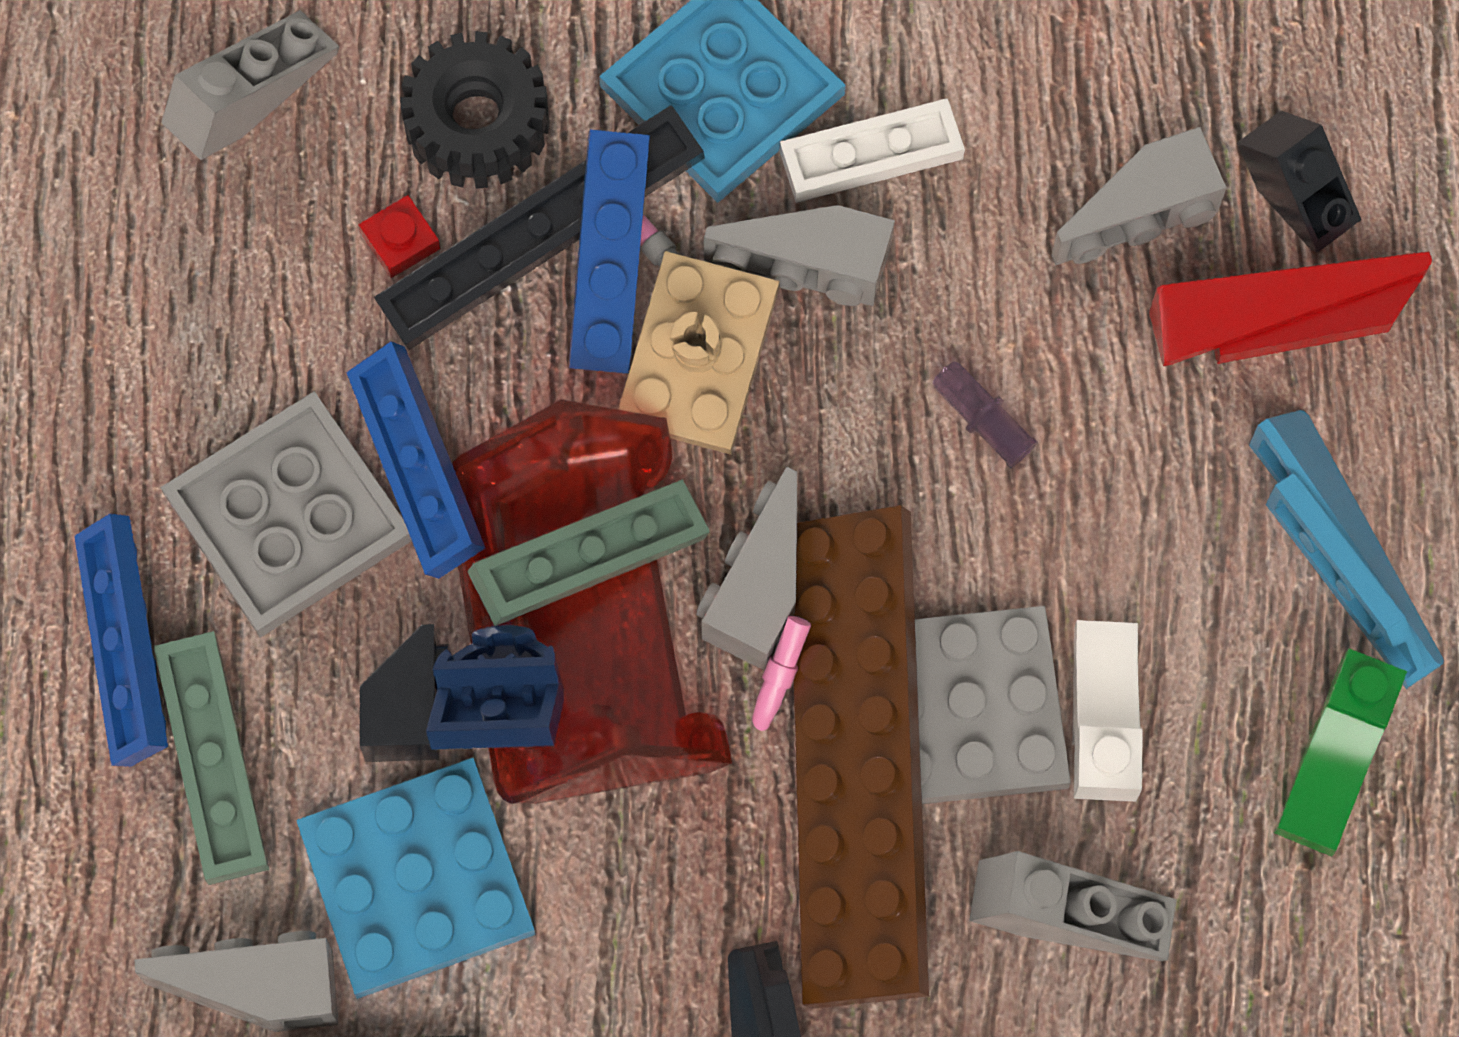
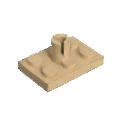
[615,251,780,455]

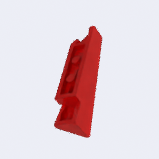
[1149,251,1432,366]

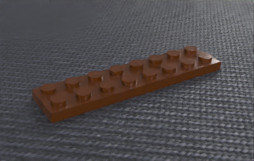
[794,505,929,1009]

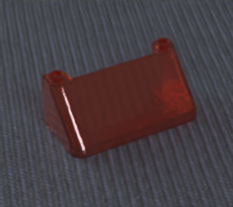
[452,399,732,805]

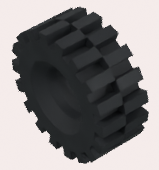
[400,31,550,189]

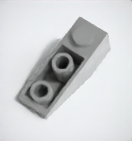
[161,10,340,160]
[1051,127,1227,265]
[704,205,895,306]
[696,467,797,670]
[969,851,1177,961]
[134,931,339,1032]

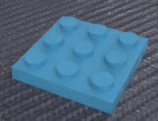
[599,0,846,203]
[296,758,536,999]

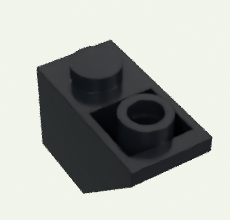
[1237,111,1362,253]
[360,624,450,762]

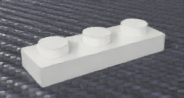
[779,98,965,203]

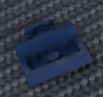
[426,625,565,750]

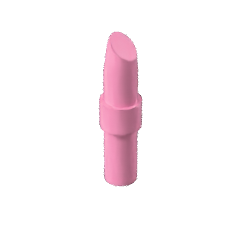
[752,616,811,731]

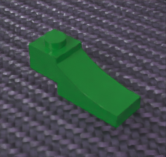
[1274,648,1407,857]

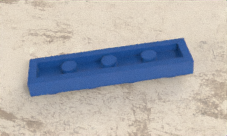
[568,129,650,374]
[346,341,485,579]
[74,514,168,767]

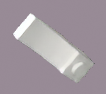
[1072,620,1143,802]

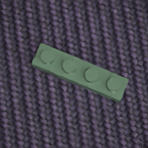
[468,479,710,626]
[154,631,270,885]

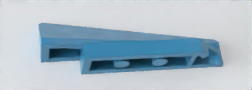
[1249,410,1444,689]

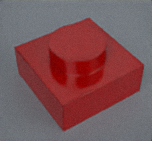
[358,195,441,278]

